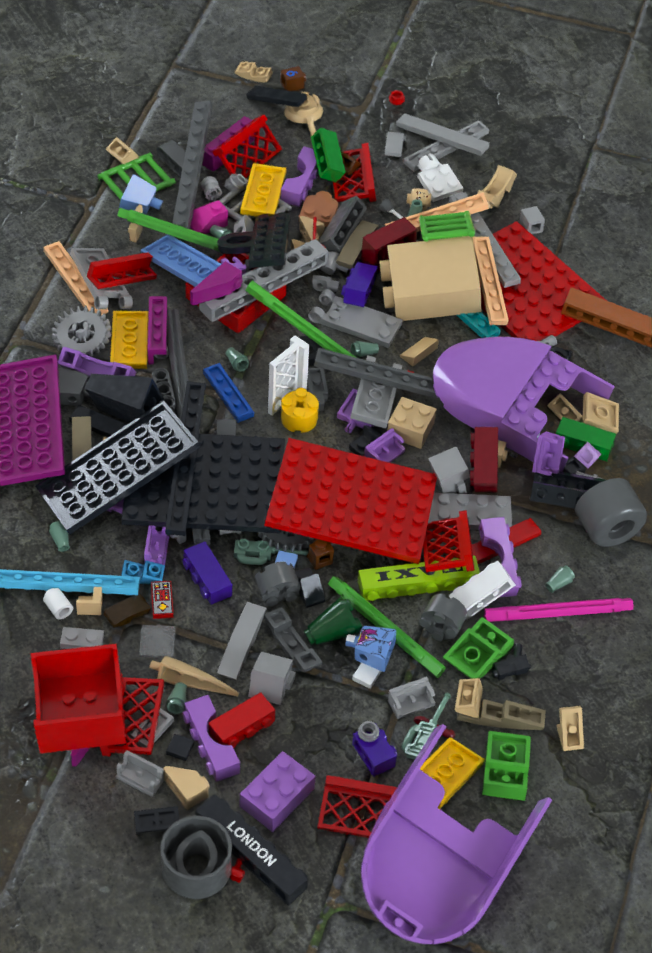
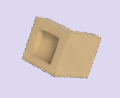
[76,587,103,615]

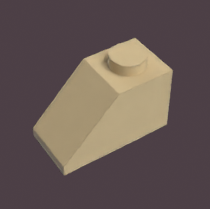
[163,766,210,810]

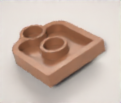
[299,191,338,227]

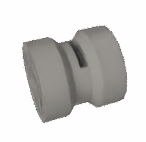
[201,176,222,200]

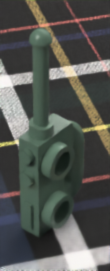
[234,539,308,565]
[402,693,451,760]

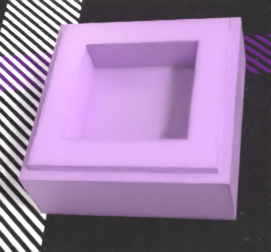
[574,442,601,469]

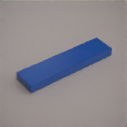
[203,363,254,423]

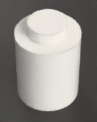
[43,588,73,620]

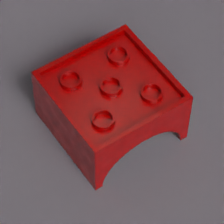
[31,644,126,753]

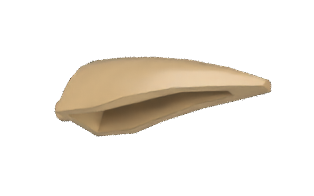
[150,656,239,697]

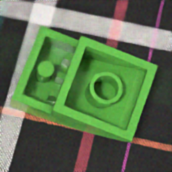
[443,617,514,679]
[482,731,531,801]

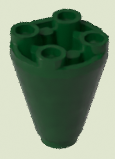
[304,597,363,645]

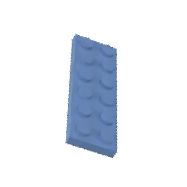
[140,235,221,287]

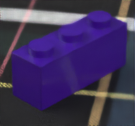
[341,262,378,307]
[182,541,232,605]

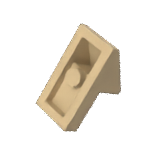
[299,216,325,243]
[557,706,584,751]

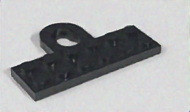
[217,213,291,268]

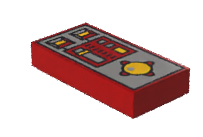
[151,581,173,619]

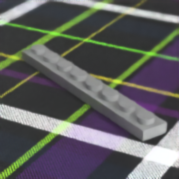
[449,192,521,288]

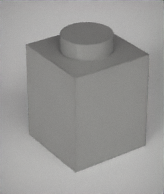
[519,206,545,234]

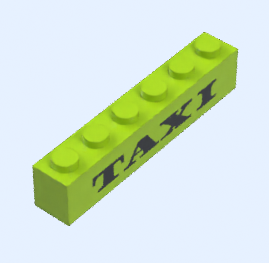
[358,556,480,601]

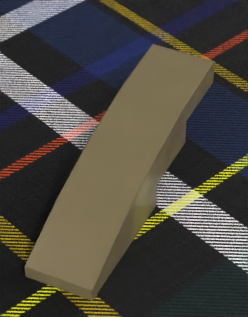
[336,220,379,269]
[72,416,92,461]
[457,699,546,730]

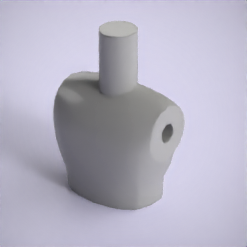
[319,251,349,275]

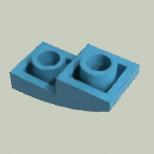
[121,560,165,584]

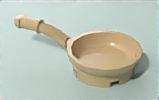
[284,92,323,136]

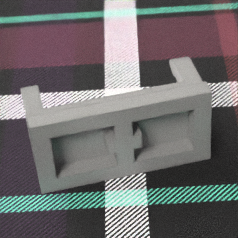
[388,677,435,719]
[116,750,164,797]

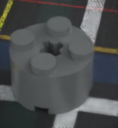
[255,561,301,607]
[419,594,467,641]

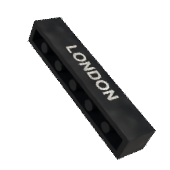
[196,794,308,906]

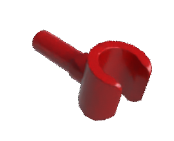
[230,858,245,883]

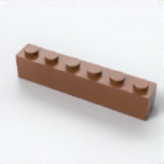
[561,287,652,348]

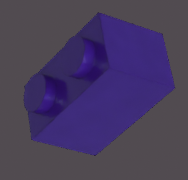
[352,723,398,777]

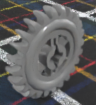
[51,305,111,357]

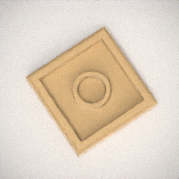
[582,392,619,434]

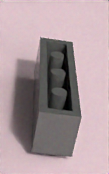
[318,196,367,253]

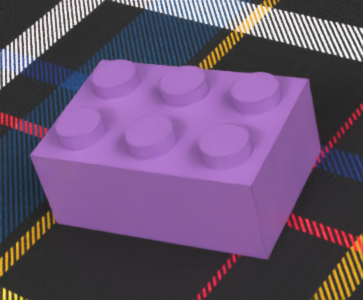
[240,751,316,832]

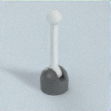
[379,199,403,219]

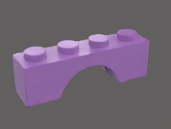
[281,146,319,207]
[58,346,136,377]
[478,517,522,598]
[182,695,240,782]

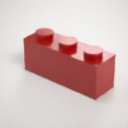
[208,692,275,748]

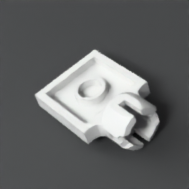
[418,154,463,202]

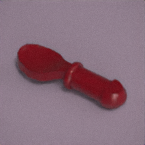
[413,716,455,739]

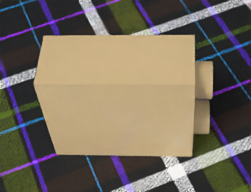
[379,236,481,321]

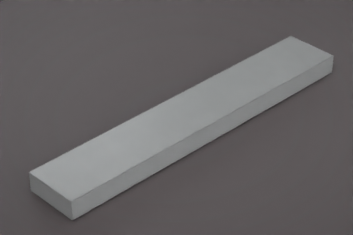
[396,114,489,156]
[403,120,489,172]

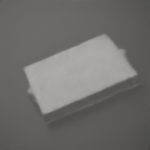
[139,624,176,659]

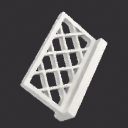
[268,336,309,416]

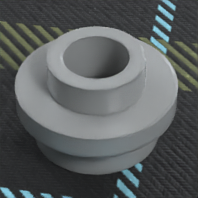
[358,721,379,742]

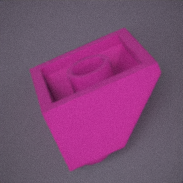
[190,200,228,234]

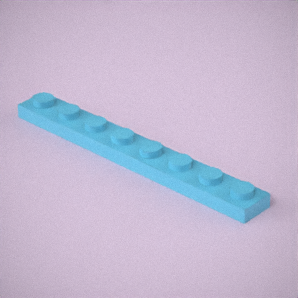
[0,569,140,596]

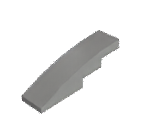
[217,602,267,681]

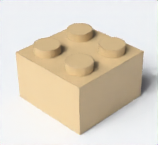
[387,397,437,449]

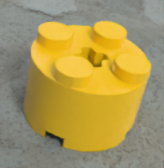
[281,388,319,433]

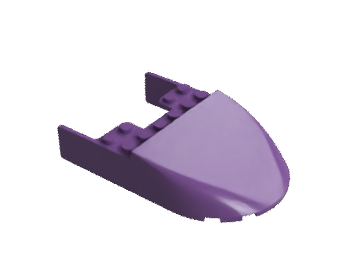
[433,337,614,472]
[361,724,552,944]

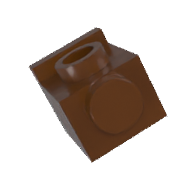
[307,539,334,570]

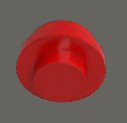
[389,90,405,105]

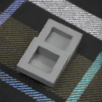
[385,132,404,157]

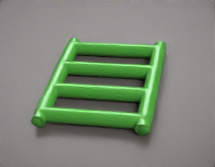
[97,153,176,201]
[419,211,475,242]

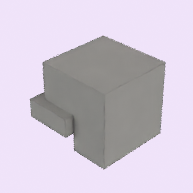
[428,447,470,494]
[248,652,296,705]

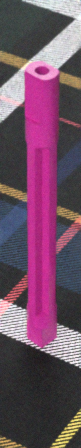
[484,598,633,622]

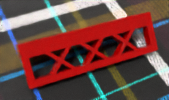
[87,252,157,289]

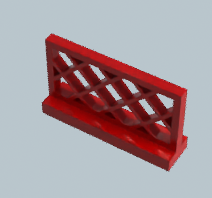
[212,114,282,178]
[333,143,376,202]
[423,510,475,572]
[100,673,165,757]
[317,775,397,838]

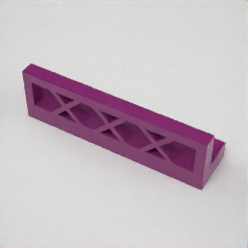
[148,296,167,364]

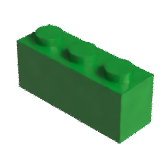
[310,128,346,182]
[556,417,616,462]

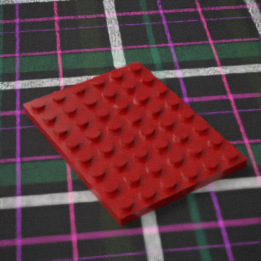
[479,221,607,341]
[264,438,437,564]

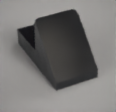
[349,425,383,456]
[295,567,325,608]

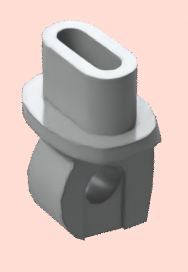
[224,174,247,191]
[312,275,339,292]

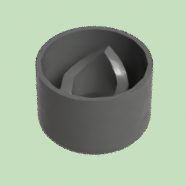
[575,478,647,547]
[161,816,232,899]

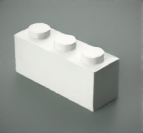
[448,560,516,620]

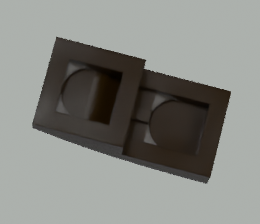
[103,594,151,628]

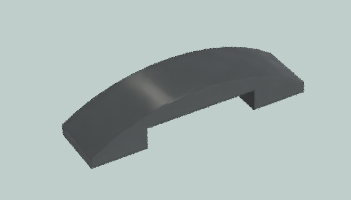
[264,607,322,673]

